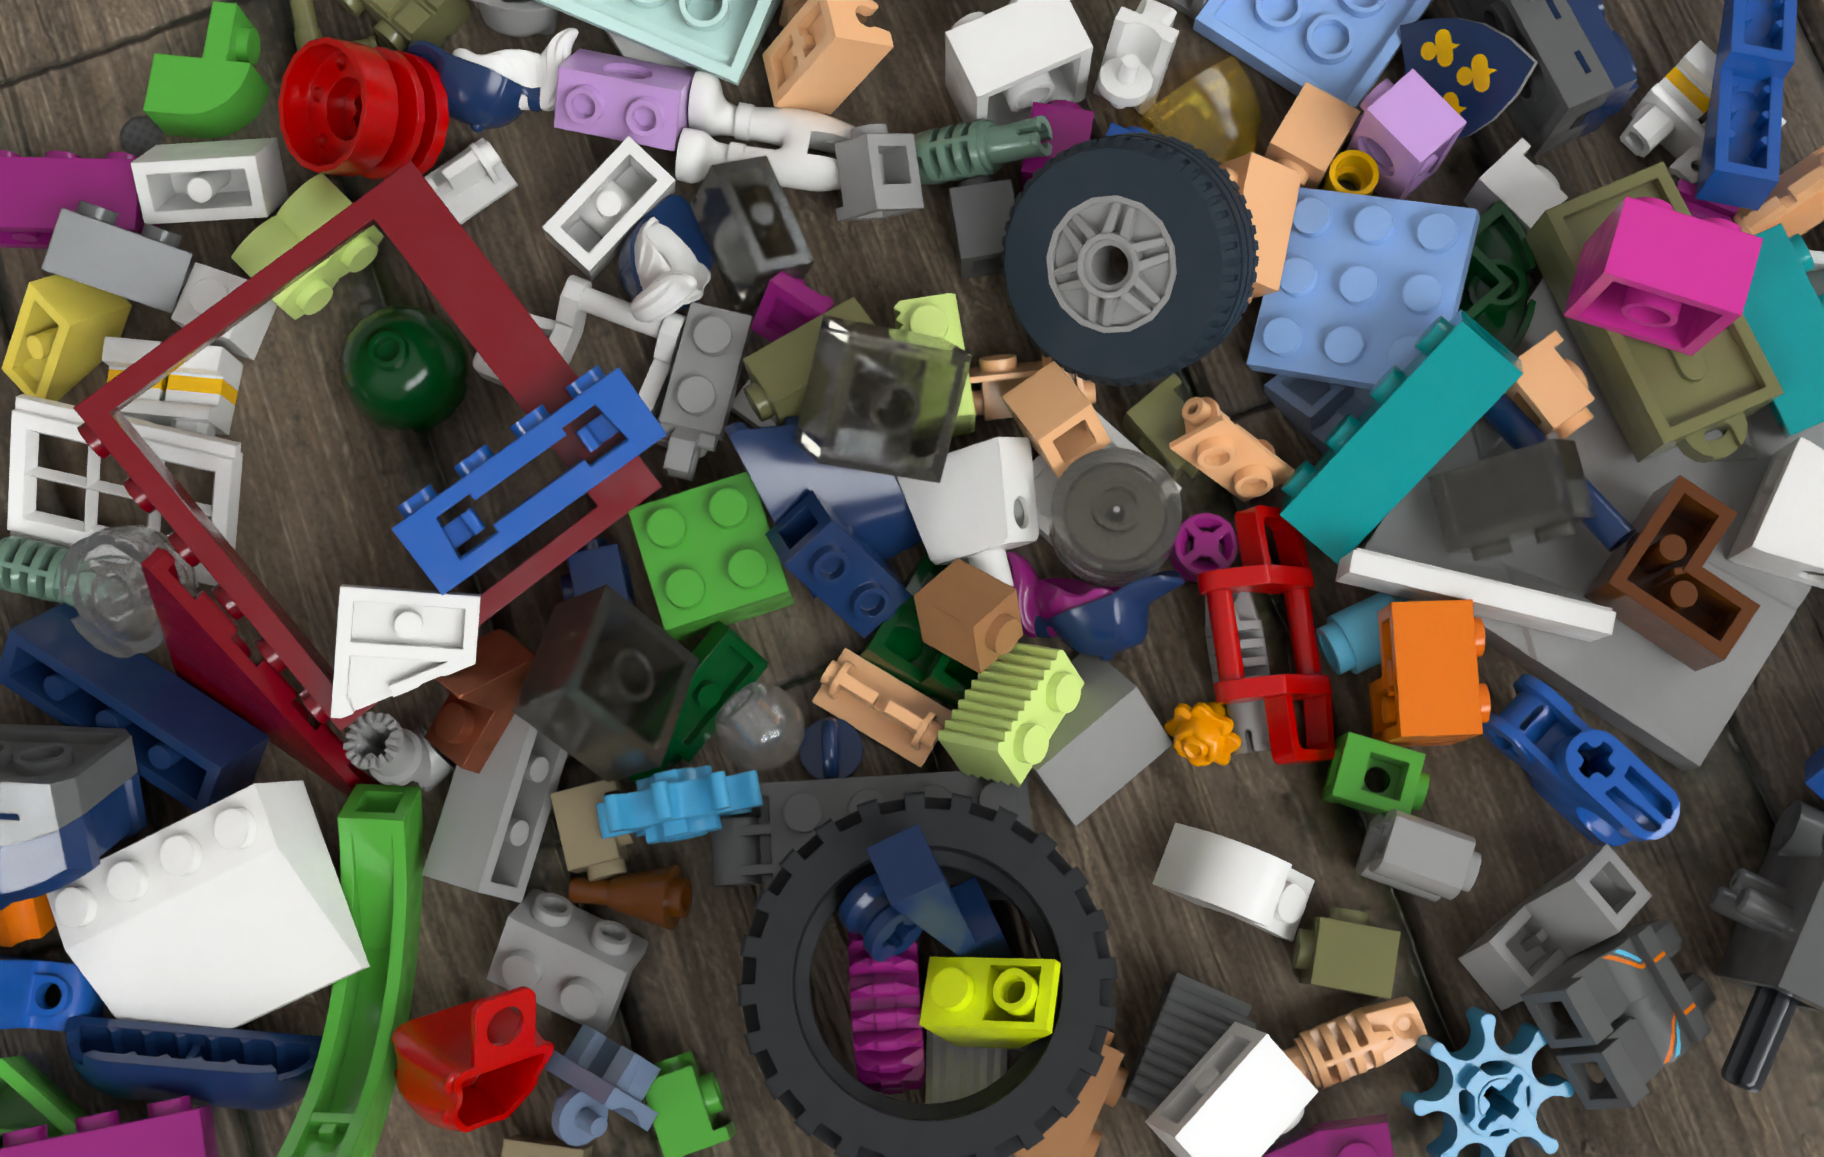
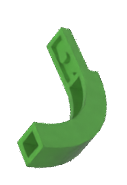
[277,784,423,1157]

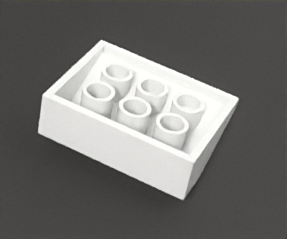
[46,780,370,1029]

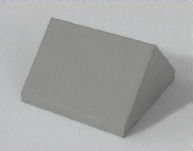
[1029,654,1173,827]

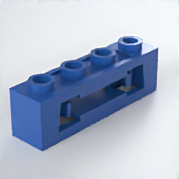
[392,365,667,596]

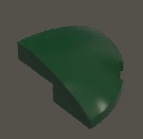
[1458,200,1536,353]
[860,551,978,707]

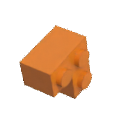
[1369,599,1491,747]

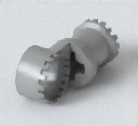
[343,711,456,792]

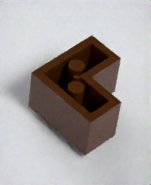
[1583,475,1761,671]

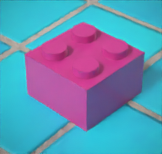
[1563,196,1763,356]

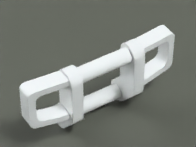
[473,275,708,458]

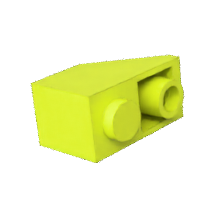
[919,957,1061,1049]

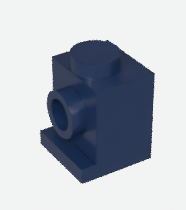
[561,539,641,641]

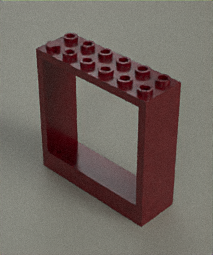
[73,161,662,731]

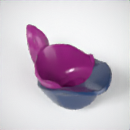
[1006,551,1185,661]

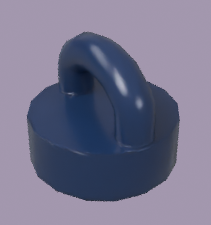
[799,717,864,779]

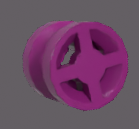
[1169,513,1239,585]

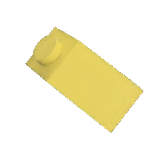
[1,274,132,402]

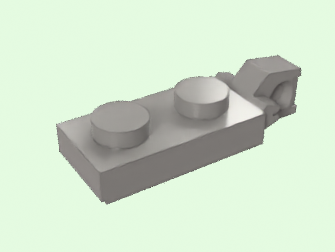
[659,302,753,481]

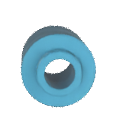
[1316,592,1407,675]

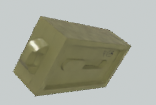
[1525,161,1784,463]

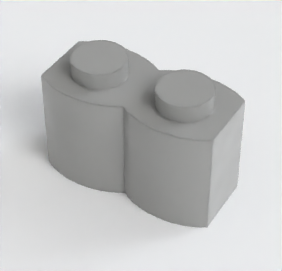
[1356,809,1481,902]

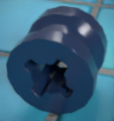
[838,873,923,962]

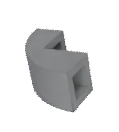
[1458,843,1652,1011]

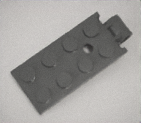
[711,771,1032,912]

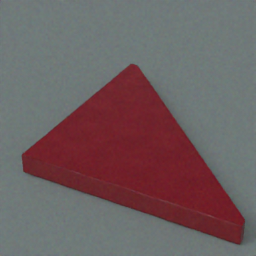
[141,547,381,797]

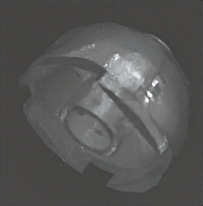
[59,525,199,658]

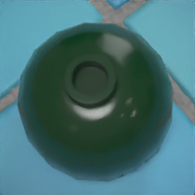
[339,304,469,432]

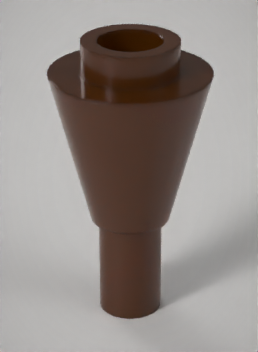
[569,864,692,930]

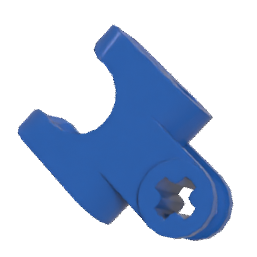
[1482,674,1680,847]

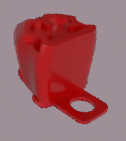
[391,986,554,1133]

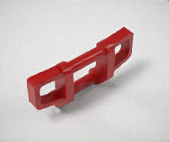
[1197,505,1335,765]

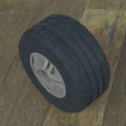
[1001,132,1259,386]

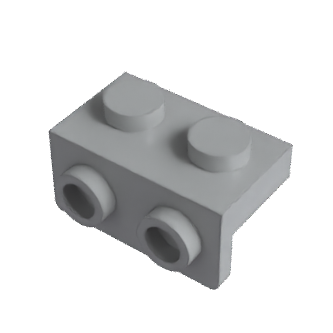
[486,889,648,1035]

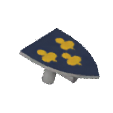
[1400,17,1538,140]

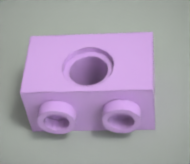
[554,48,696,151]
[1346,69,1467,200]

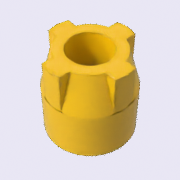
[1322,150,1379,196]

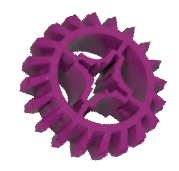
[848,932,926,1095]

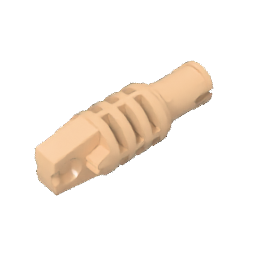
[1283,996,1427,1090]

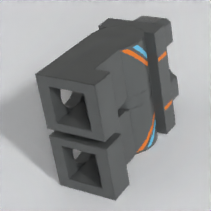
[1520,918,1716,1110]

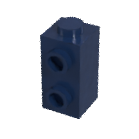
[765,490,911,638]

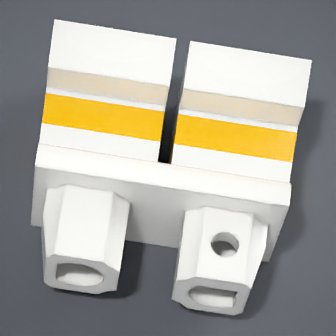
[1620,40,1787,185]
[102,336,243,437]

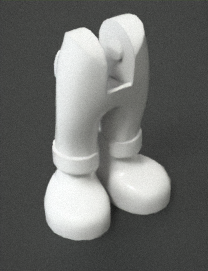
[675,70,855,192]

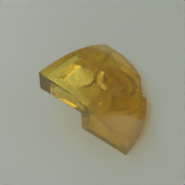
[1142,56,1262,164]

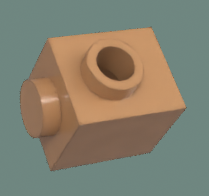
[914,558,1023,674]

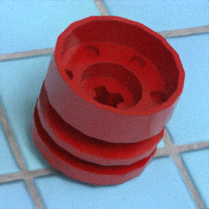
[278,37,449,180]

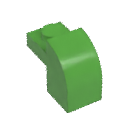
[143,1,270,139]

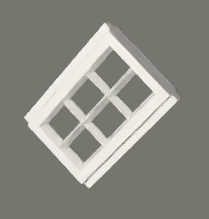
[7,394,243,586]

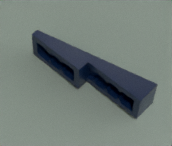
[866,824,1014,958]

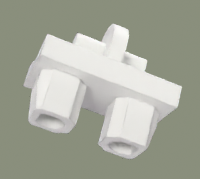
[1093,0,1179,117]

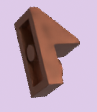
[424,628,546,774]

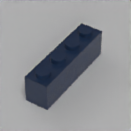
[0,602,269,812]

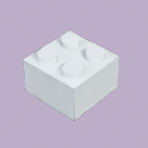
[945,0,1093,125]

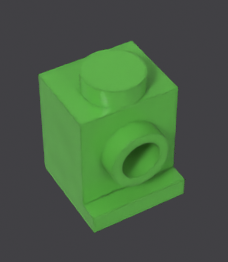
[1320,732,1430,815]
[645,1050,737,1157]

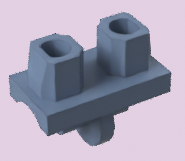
[544,1024,661,1146]

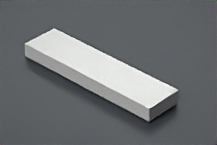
[1335,548,1616,642]

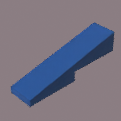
[1695,0,1797,211]

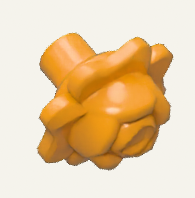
[1164,702,1242,767]

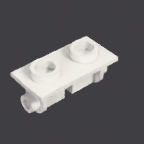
[424,137,518,225]

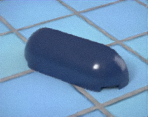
[65,1016,323,1111]

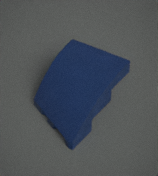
[724,410,922,599]

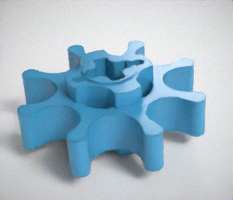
[596,765,763,844]
[1400,1007,1575,1157]

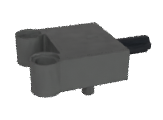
[1709,799,1824,1093]

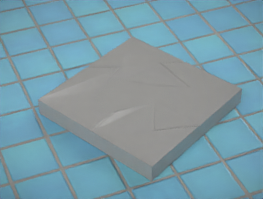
[1361,275,1824,771]

